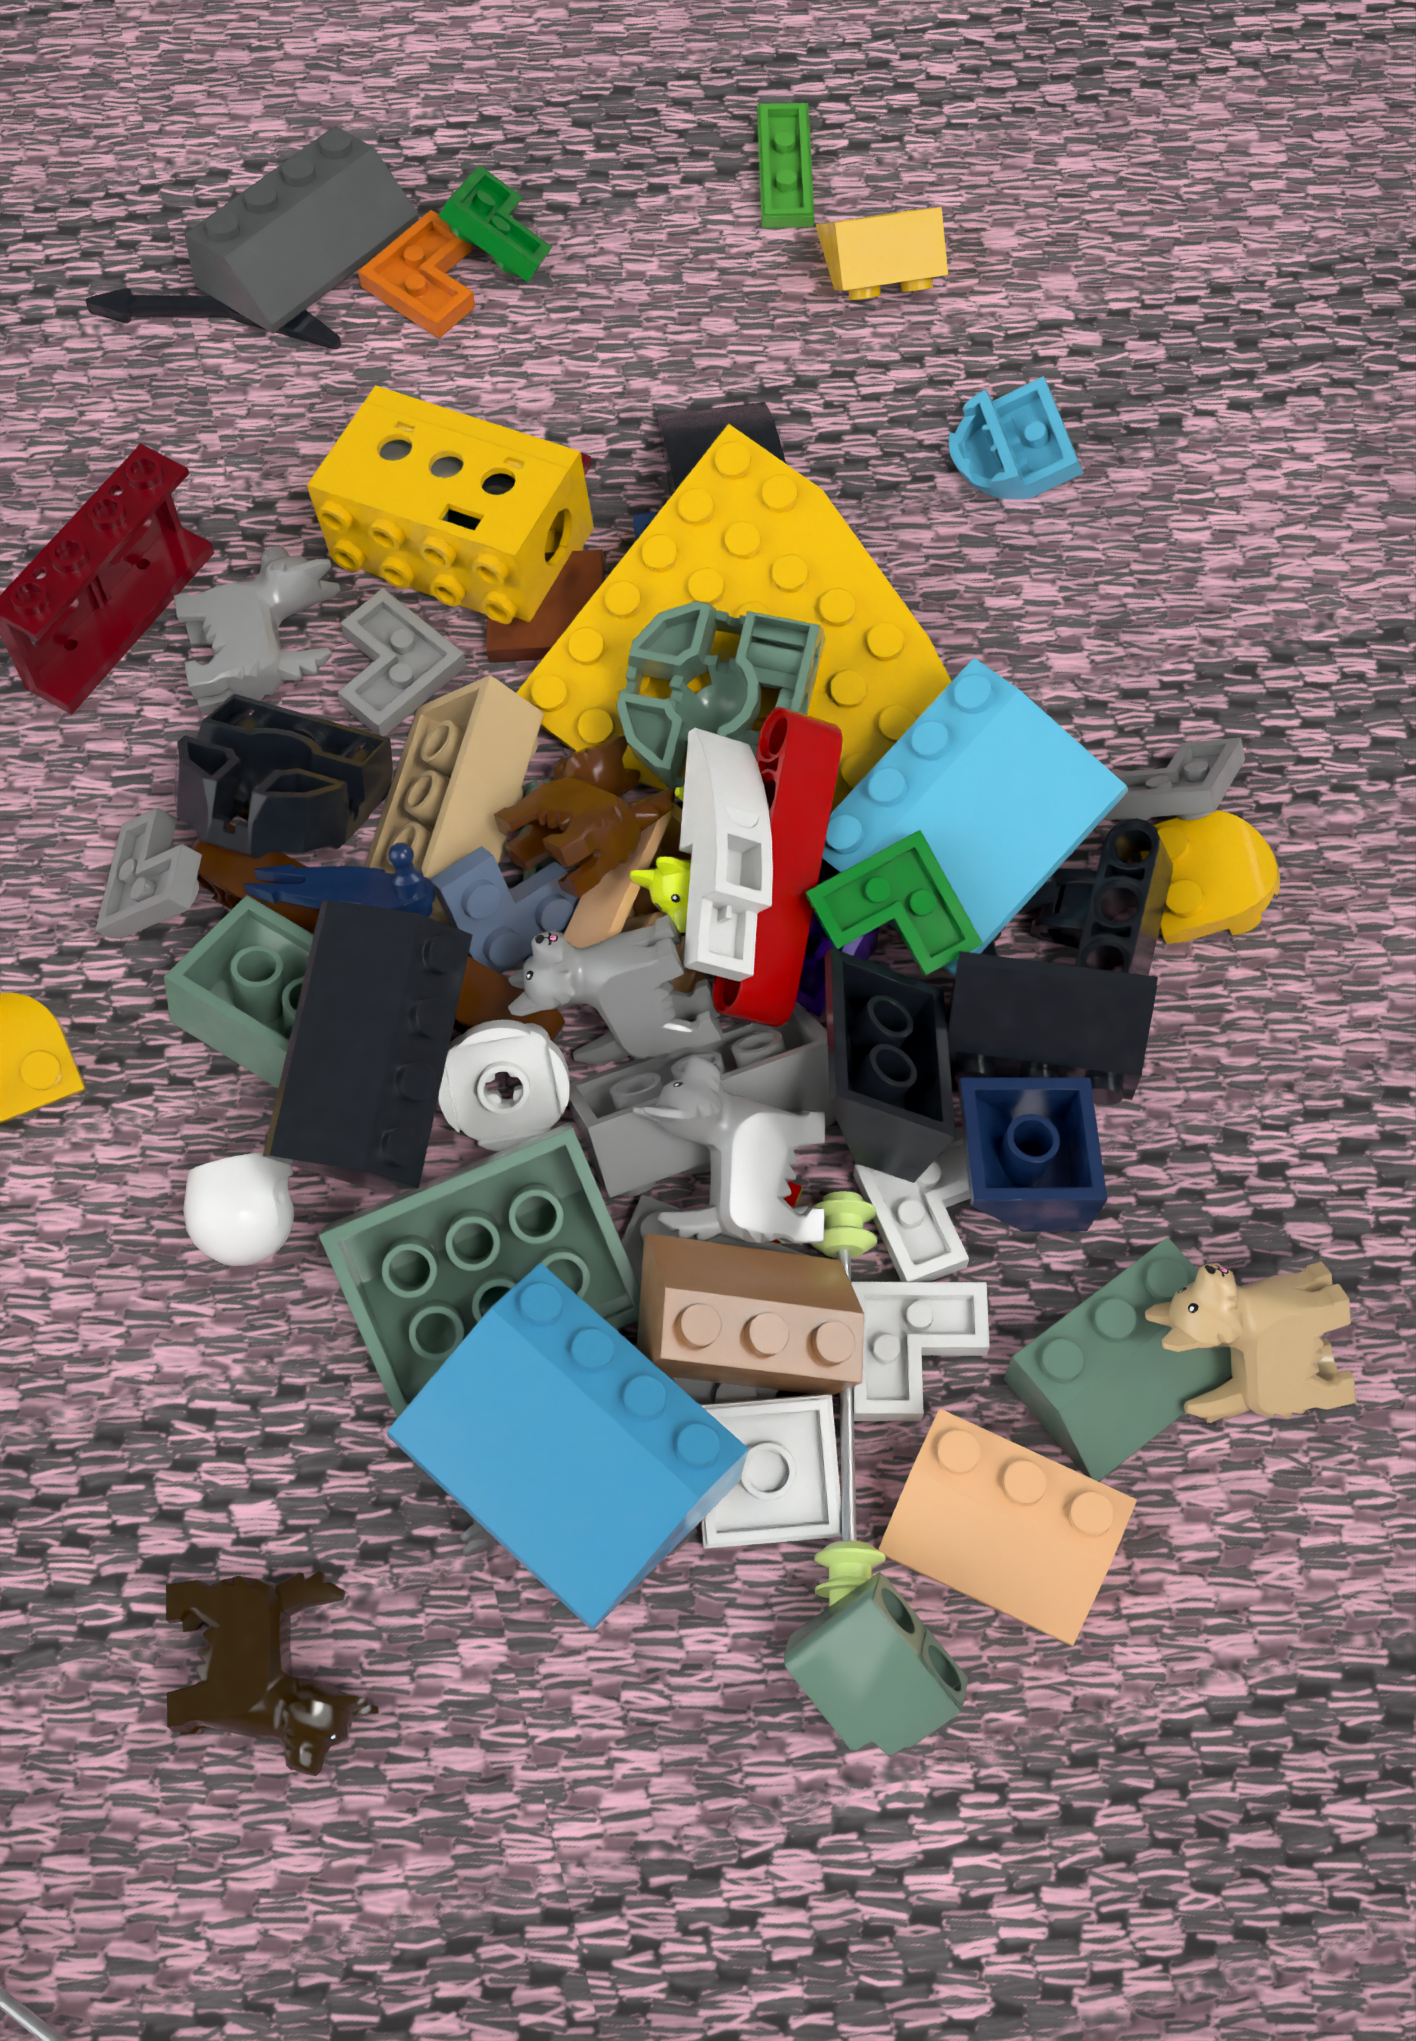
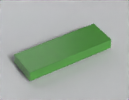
[757,103,815,228]

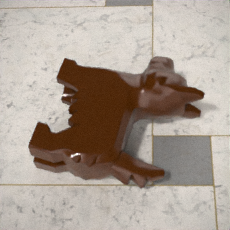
[494,734,676,899]

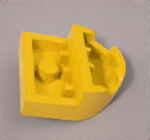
[1140,810,1280,944]
[0,993,87,1124]

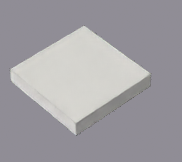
[700,1393,842,1549]

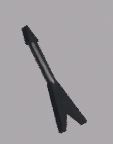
[85,288,341,350]

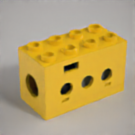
[307,385,594,624]

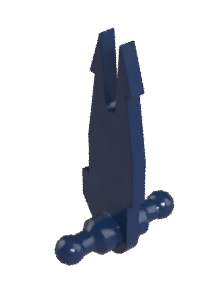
[244,842,436,917]

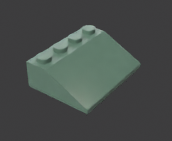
[319,1122,641,1418]

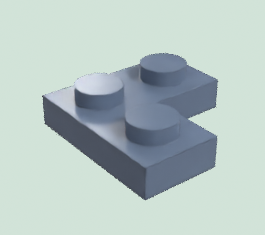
[430,846,579,974]

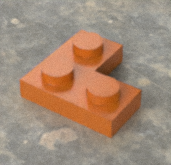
[358,210,475,339]

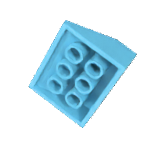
[821,658,1128,976]

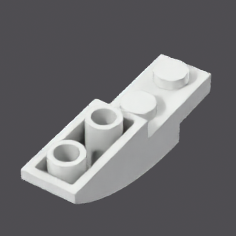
[679,728,773,982]

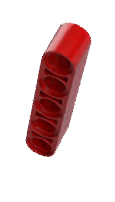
[712,707,843,1028]

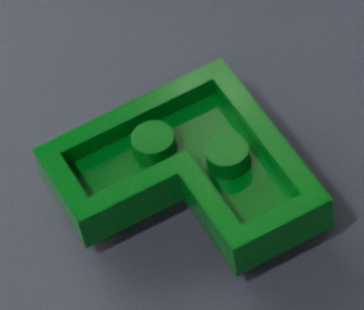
[438,165,552,282]
[804,830,983,976]

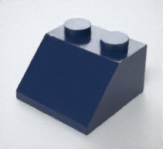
[958,1078,1108,1232]

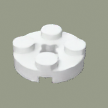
[438,1020,570,1151]

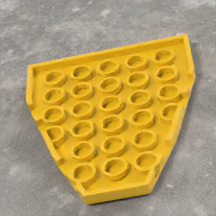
[516,424,952,814]

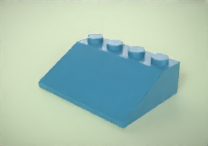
[387,1263,749,1631]

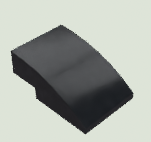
[656,402,786,497]

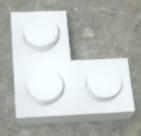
[853,1126,970,1282]
[851,1282,990,1421]

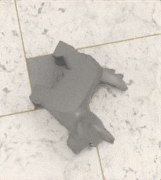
[174,547,340,715]
[508,914,723,1066]
[633,1055,825,1244]

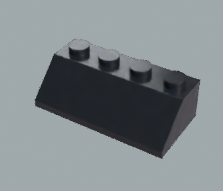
[263,900,473,1191]

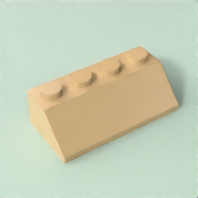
[364,675,544,926]

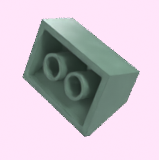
[164,895,314,1088]
[1004,1237,1232,1482]

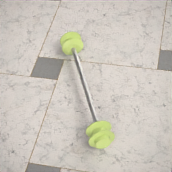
[810,1191,886,1607]

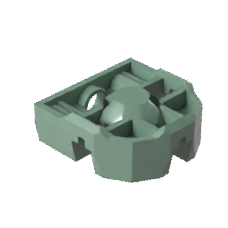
[617,601,825,789]

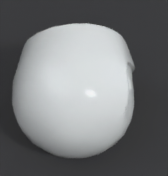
[183,1152,294,1266]

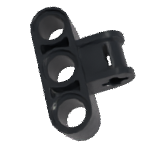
[1030,818,1173,976]

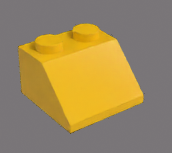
[816,207,948,300]

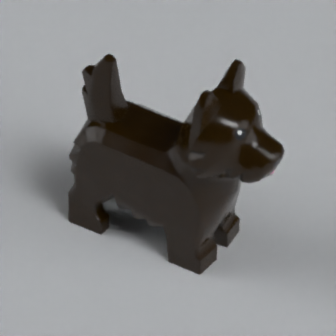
[166,1571,379,1776]

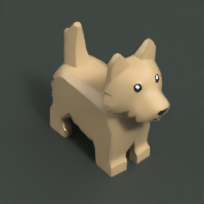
[1145,1261,1356,1423]

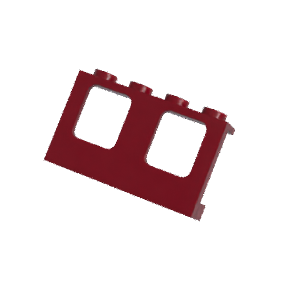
[0,443,215,715]

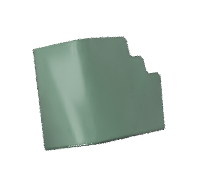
[784,1572,968,1755]

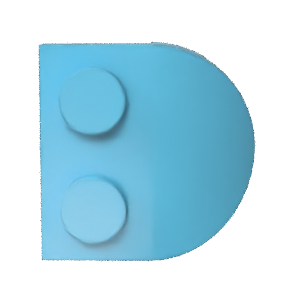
[948,376,1084,499]

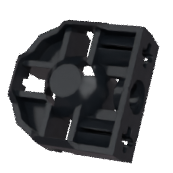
[174,694,393,859]

